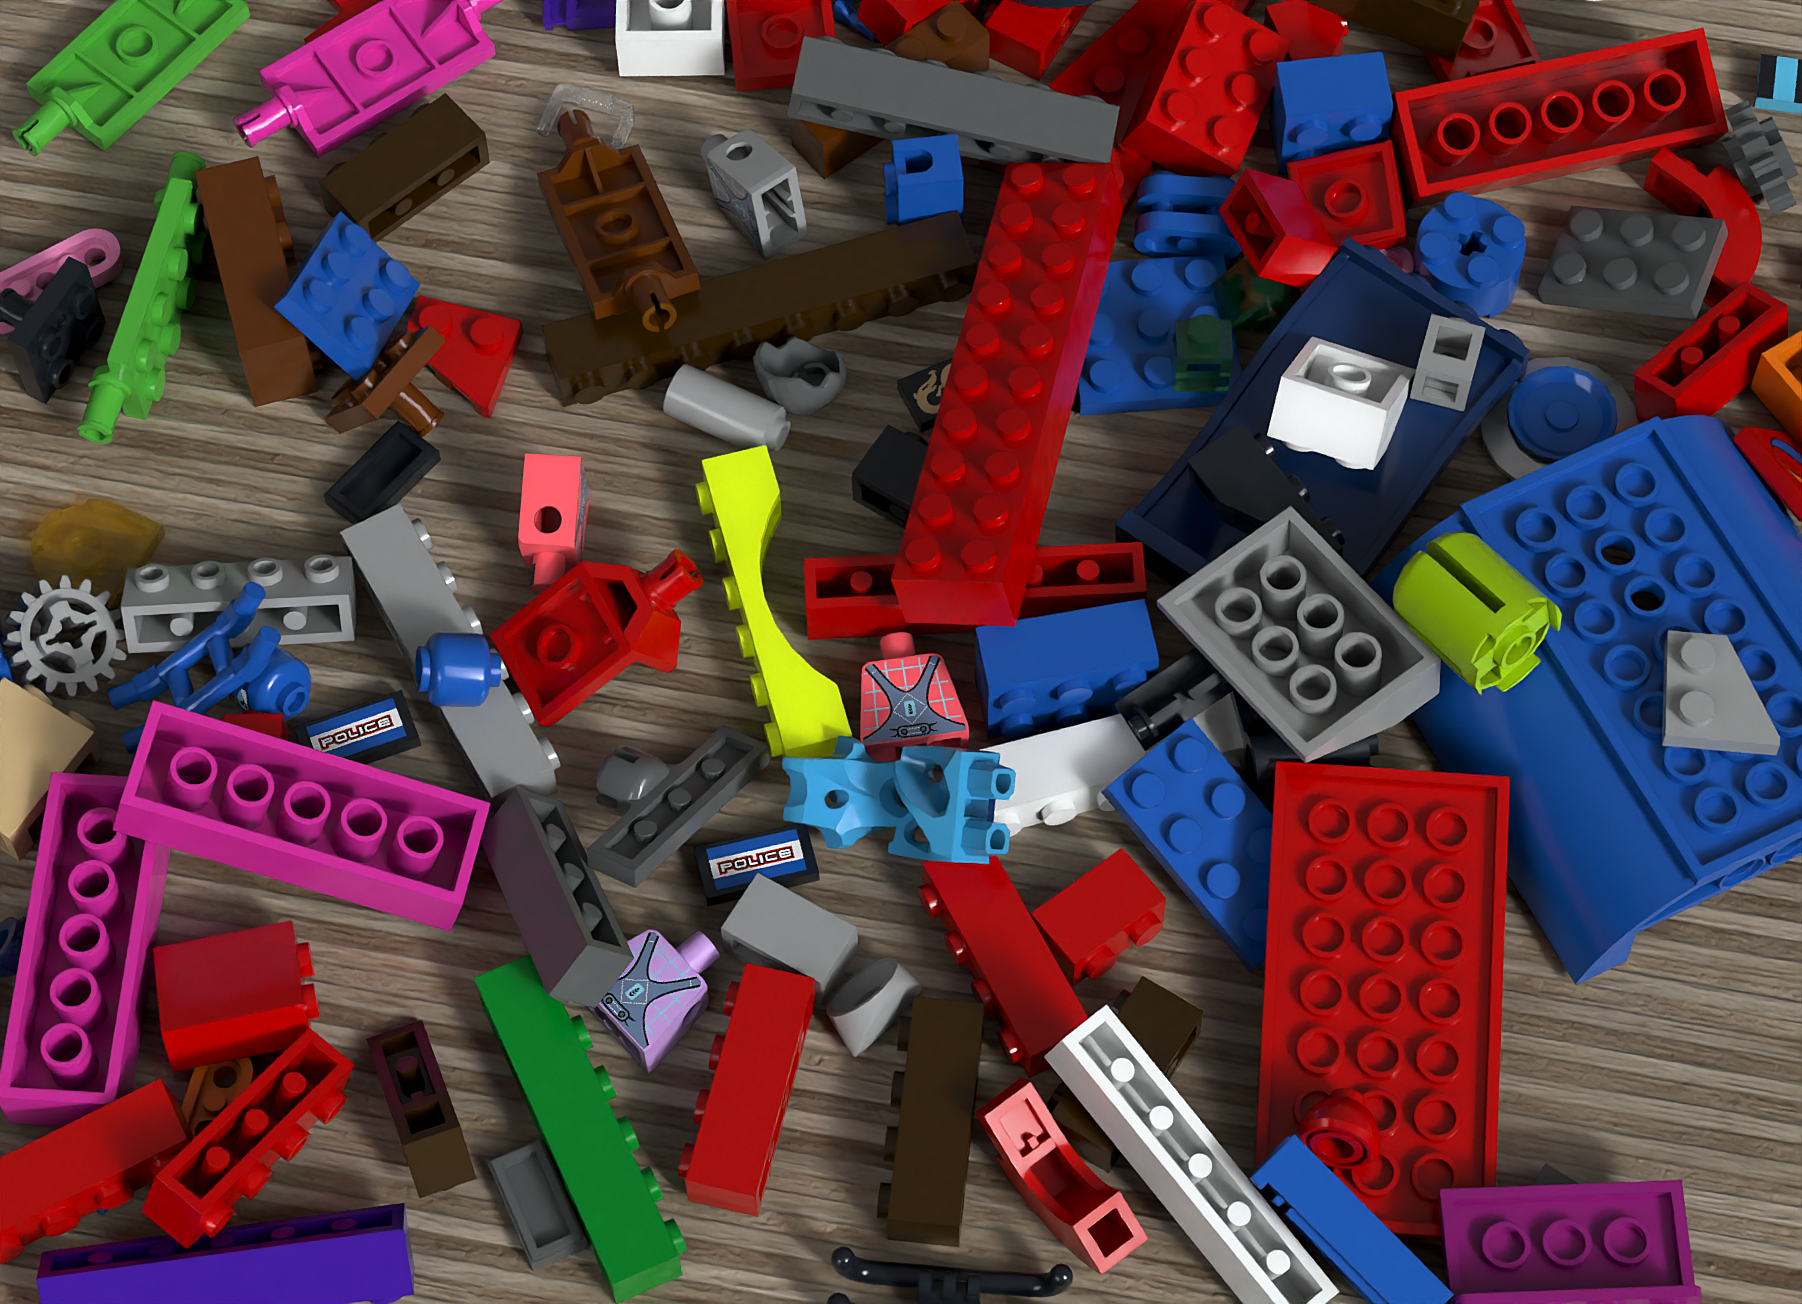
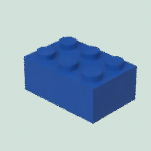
[975,599,1159,740]

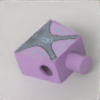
[584,929,720,1074]

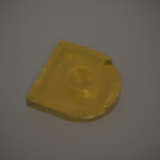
[31,499,165,612]

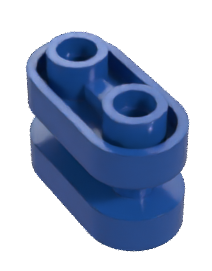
[1134,171,1241,261]

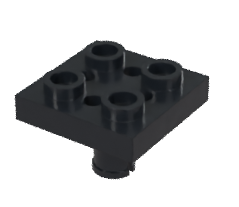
[0,256,106,404]

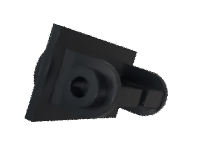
[1114,647,1235,751]

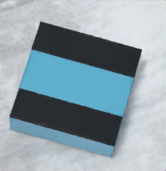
[1754,54,1802,114]

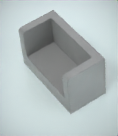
[721,873,858,1006]

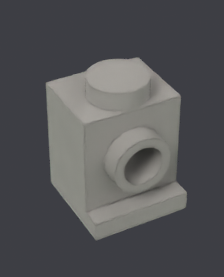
[1410,314,1486,412]

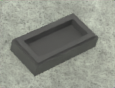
[487,1138,588,1271]

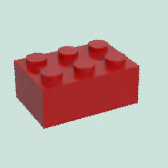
[1121,0,1291,179]

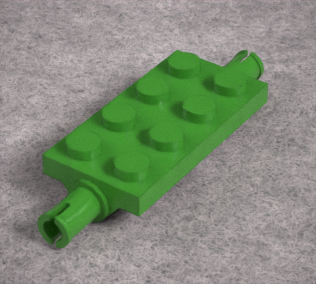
[12,0,250,156]
[77,151,212,444]

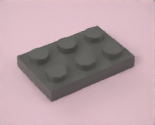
[1538,206,1729,320]

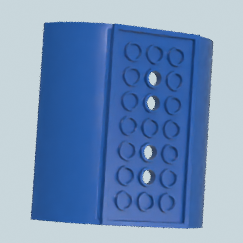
[1369,415,1802,985]

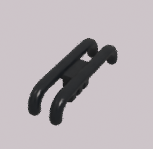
[826,1246,1073,1304]

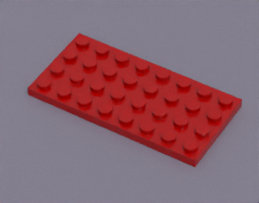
[1254,761,1510,1241]

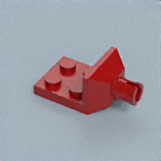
[489,549,704,727]

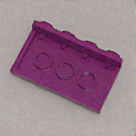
[1437,1180,1702,1304]

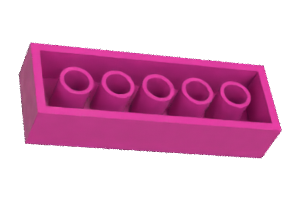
[112,700,491,931]
[0,772,171,1126]

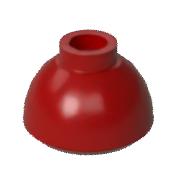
[1296,1088,1380,1169]

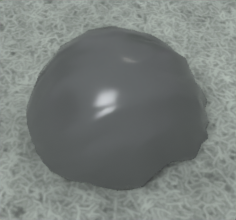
[753,336,847,416]

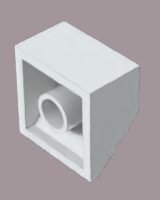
[1267,336,1416,470]

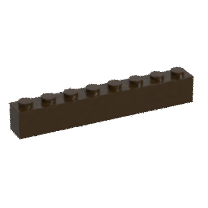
[542,210,978,407]

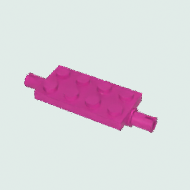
[233,0,503,158]

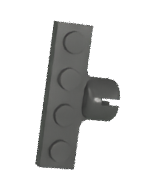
[587,725,770,888]

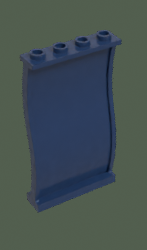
[1115,236,1530,587]

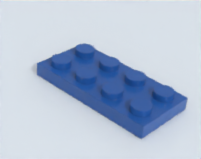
[1101,718,1272,972]

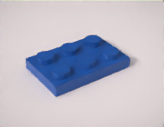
[274,211,420,381]

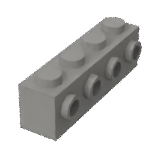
[121,555,358,653]

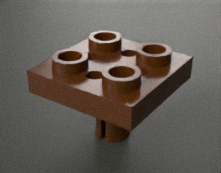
[325,325,446,437]

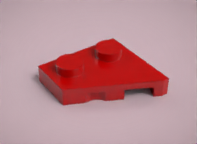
[406,295,523,419]

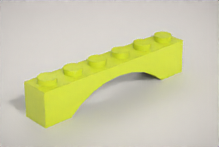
[695,445,852,775]

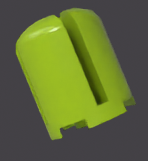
[1392,531,1562,695]

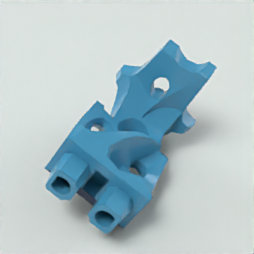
[782,736,1016,864]

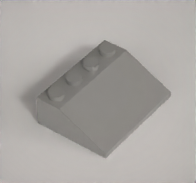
[1157,506,1441,763]

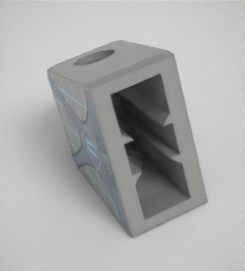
[700,129,809,261]

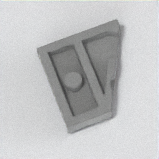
[1662,630,1780,755]

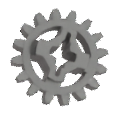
[2,575,127,700]

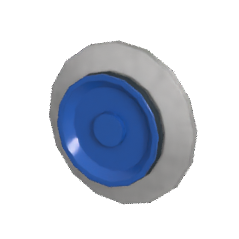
[1480,357,1638,481]

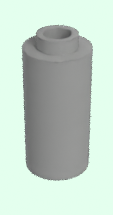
[663,364,790,453]

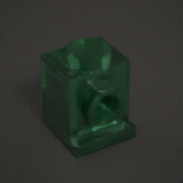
[1212,256,1302,333]
[1170,314,1233,392]

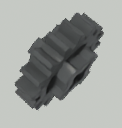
[1722,99,1799,215]

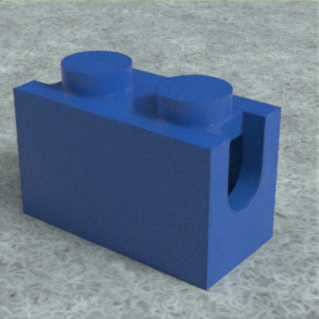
[883,134,963,227]

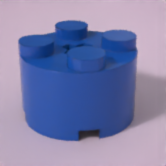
[1413,192,1526,319]

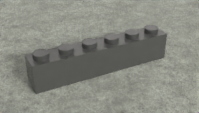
[786,36,1120,166]

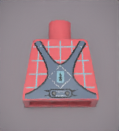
[518,453,590,593]
[860,632,969,763]

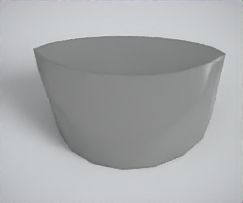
[826,957,923,1058]

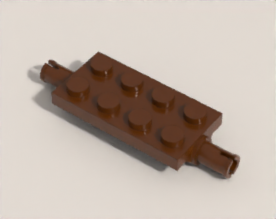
[537,109,701,332]

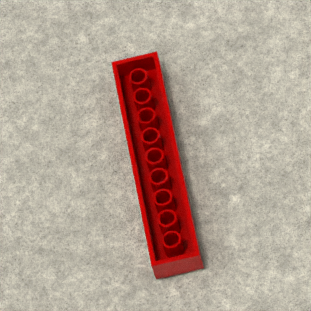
[891,162,1123,627]

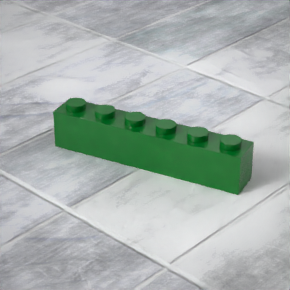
[474,954,687,1304]

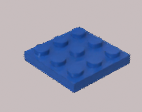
[1077,254,1241,416]

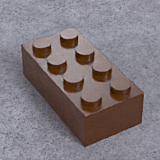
[195,156,324,407]

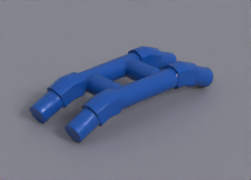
[107,582,281,755]

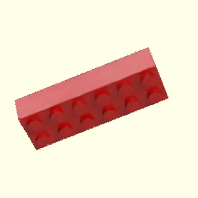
[1389,28,1729,210]

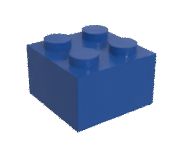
[1269,52,1393,176]

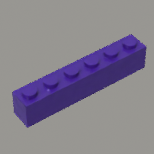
[36,1203,415,1304]

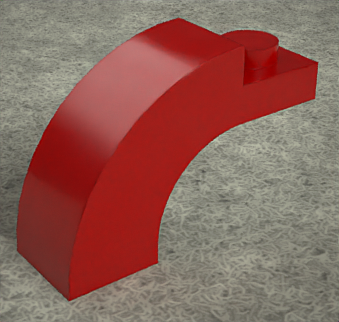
[1643,147,1762,308]
[975,1078,1149,1275]

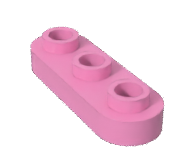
[0,228,124,334]

